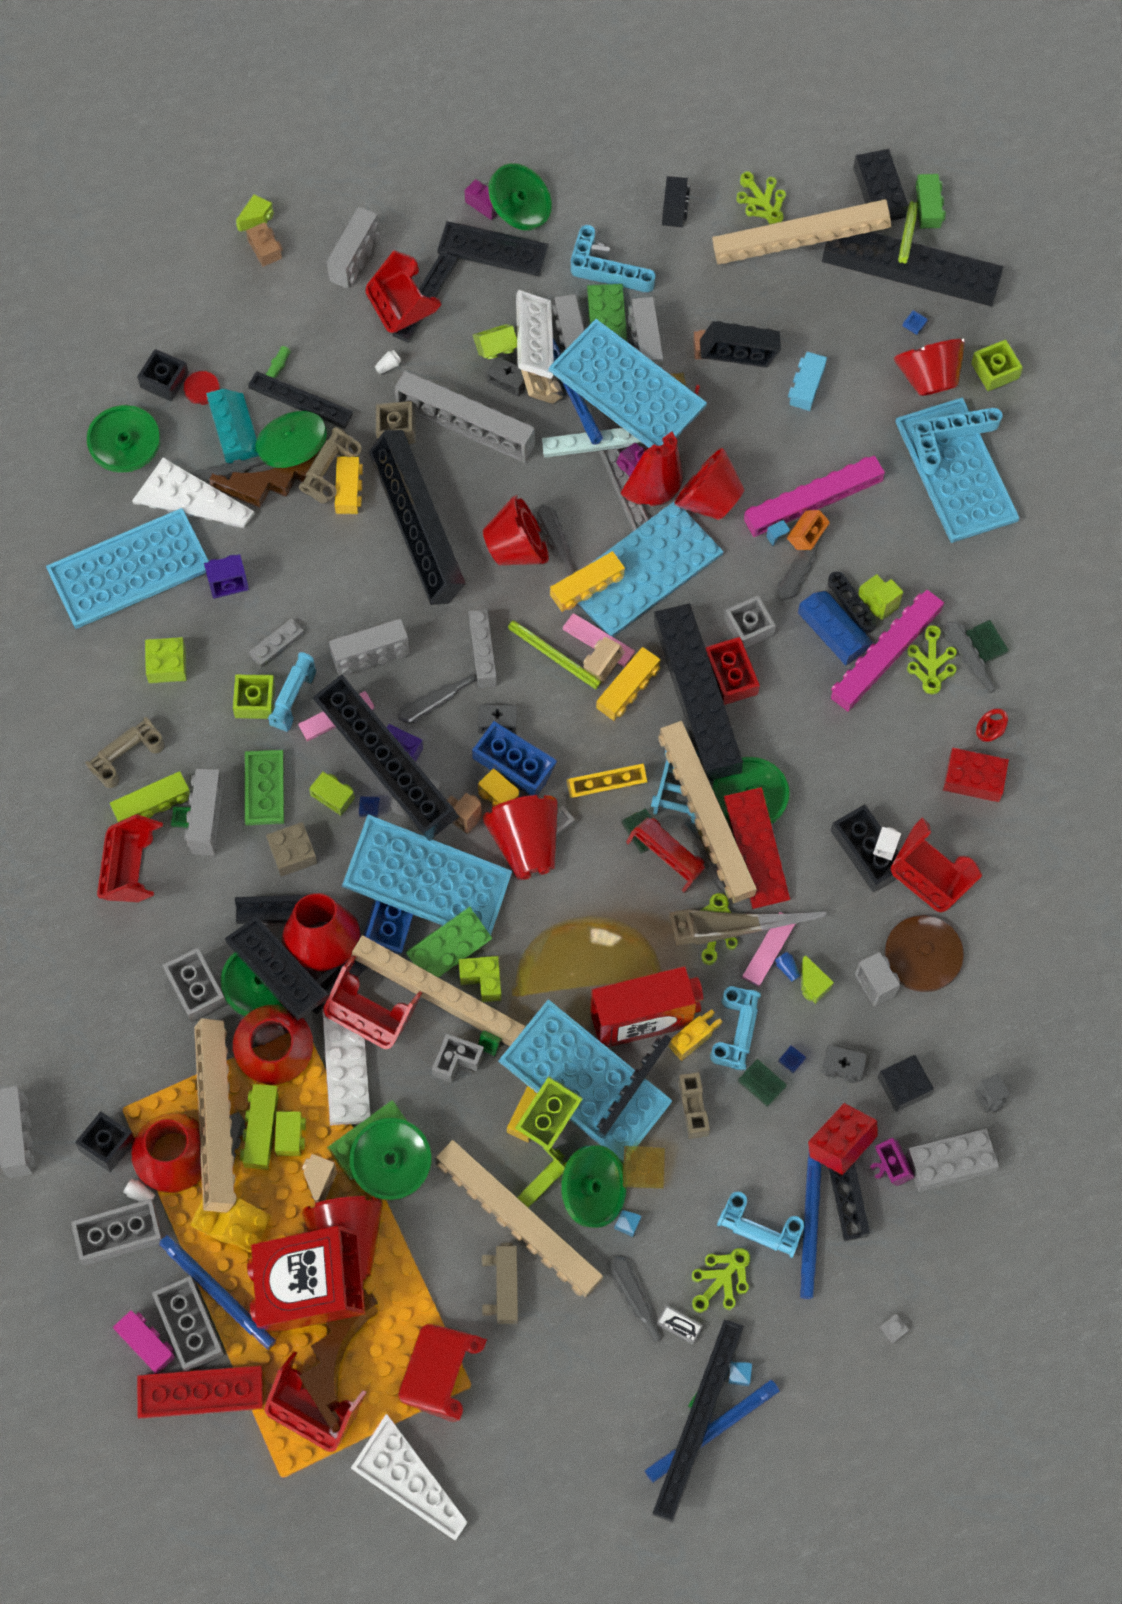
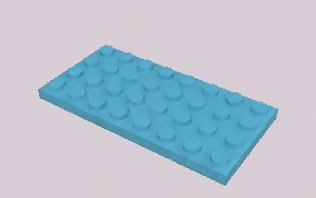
[549,319,707,448]
[895,397,1019,543]
[578,502,723,637]
[46,508,208,629]
[341,814,512,935]
[498,999,672,1163]

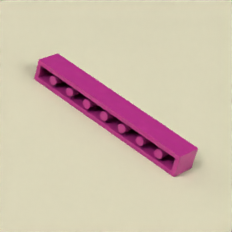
[744,455,885,537]
[831,590,944,712]

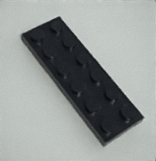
[437,221,548,276]
[225,916,329,1021]

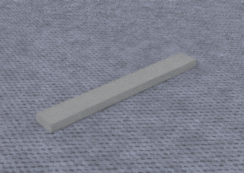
[591,411,648,531]

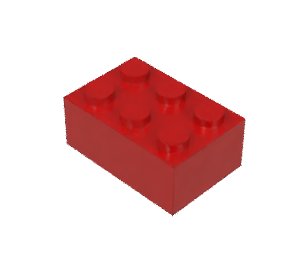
[705,637,760,705]
[943,747,1009,802]
[808,1103,878,1175]

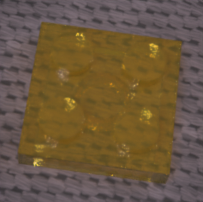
[623,1146,665,1189]

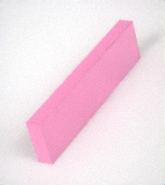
[563,613,635,667]
[298,691,375,742]
[742,912,796,987]

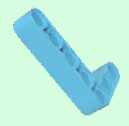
[571,225,655,292]
[913,408,1002,475]

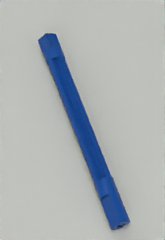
[553,339,603,445]
[800,1153,821,1299]
[159,1235,276,1350]
[644,1379,780,1483]

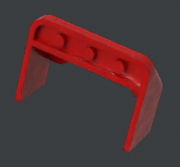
[97,814,163,902]
[323,955,422,1049]
[264,1351,366,1452]

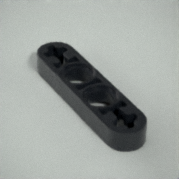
[828,571,876,633]

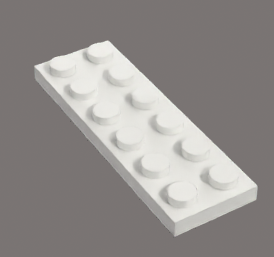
[516,290,554,379]
[322,1010,370,1125]

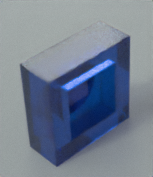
[358,796,380,818]
[778,1045,807,1074]

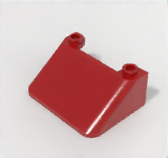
[365,250,442,333]
[891,817,982,912]
[626,818,705,893]
[398,1324,487,1423]

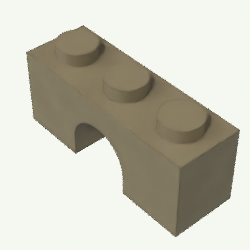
[678,1072,710,1139]

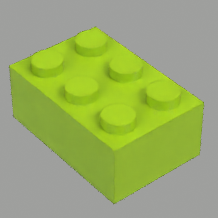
[515,1076,583,1150]

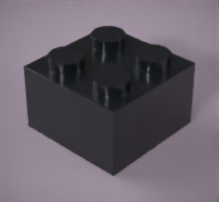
[662,176,691,228]
[137,349,189,402]
[877,1055,934,1112]
[75,1111,135,1173]

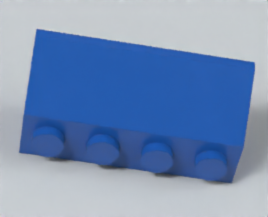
[798,591,875,666]
[472,721,557,796]
[363,899,413,954]

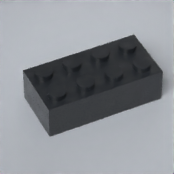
[853,149,908,221]
[700,321,781,368]
[831,804,899,893]

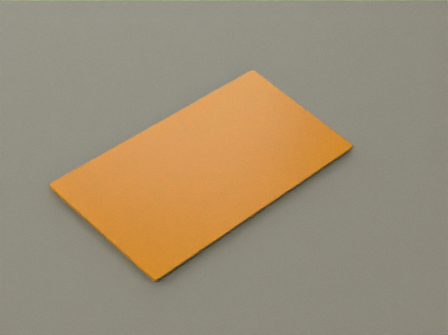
[122,1032,471,1478]

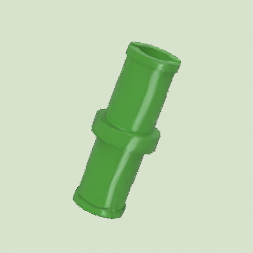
[265,346,291,379]

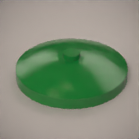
[488,163,552,231]
[86,405,160,473]
[256,411,327,468]
[712,757,789,825]
[221,952,283,1016]
[350,1118,432,1200]
[561,1145,627,1228]

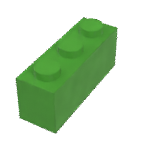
[915,174,946,229]

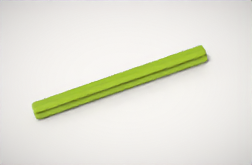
[898,201,919,264]
[508,620,601,689]

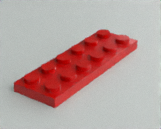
[724,787,790,909]
[137,1366,264,1419]

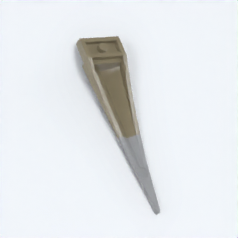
[669,909,827,946]

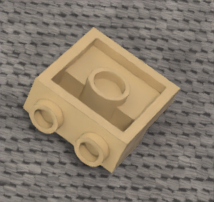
[521,369,563,404]

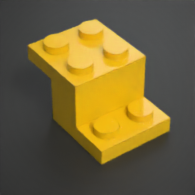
[190,1198,271,1253]

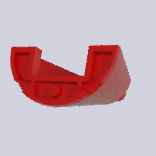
[620,431,683,506]
[483,795,558,880]
[301,1196,383,1281]

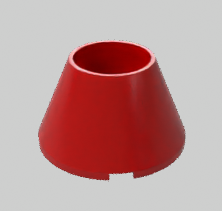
[894,338,965,396]
[674,448,745,520]
[483,495,549,566]
[282,893,360,971]
[233,1005,313,1085]
[131,1113,202,1193]

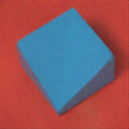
[766,520,790,546]
[614,1210,642,1237]
[728,1362,752,1386]

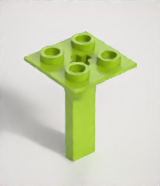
[517,1147,567,1208]

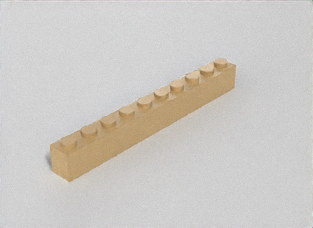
[712,200,891,265]
[658,721,756,903]
[352,935,526,1046]
[194,1018,236,1213]
[436,1140,603,1298]

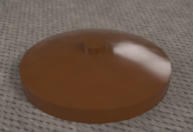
[884,915,964,992]

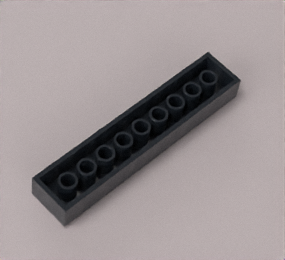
[822,232,1004,307]
[369,430,466,605]
[654,603,743,781]
[312,674,459,841]

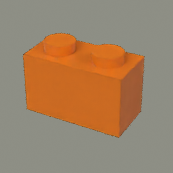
[787,510,830,550]

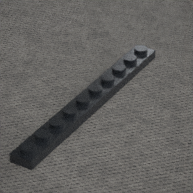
[652,1319,744,1523]

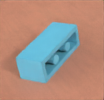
[788,352,827,411]

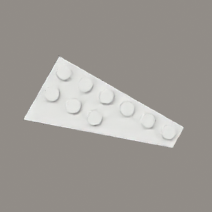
[132,458,255,528]
[351,1414,468,1541]

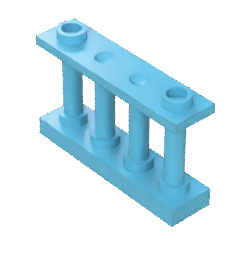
[651,750,696,824]

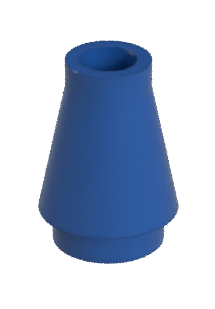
[775,951,801,982]

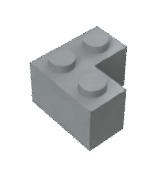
[432,1034,484,1083]

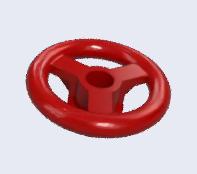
[976,708,1008,742]

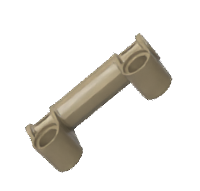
[299,428,362,504]
[85,717,165,788]

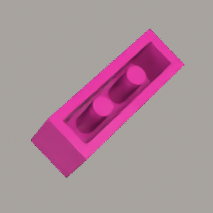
[112,1310,176,1374]

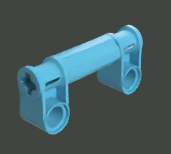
[268,652,316,732]
[710,986,761,1070]
[717,1192,804,1258]

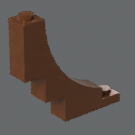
[209,439,327,508]
[299,1289,378,1433]

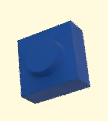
[903,310,928,335]

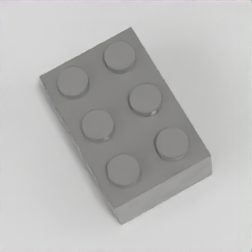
[162,948,226,1022]

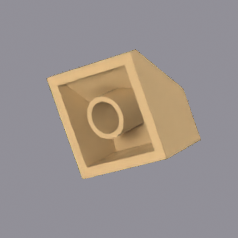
[583,637,625,683]
[302,1154,337,1203]

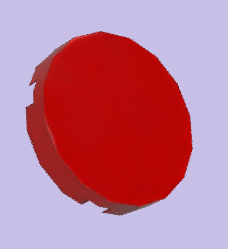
[184,371,220,405]

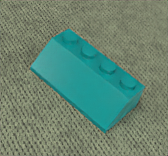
[206,389,259,464]

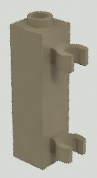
[482,1243,518,1324]

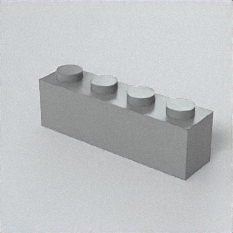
[552,294,584,353]
[468,609,497,688]

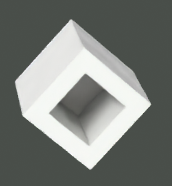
[873,827,901,861]

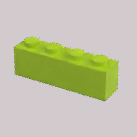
[110,771,190,822]
[240,1084,279,1170]

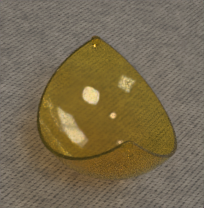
[512,916,666,998]

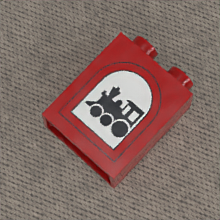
[590,966,704,1048]
[247,1226,365,1332]

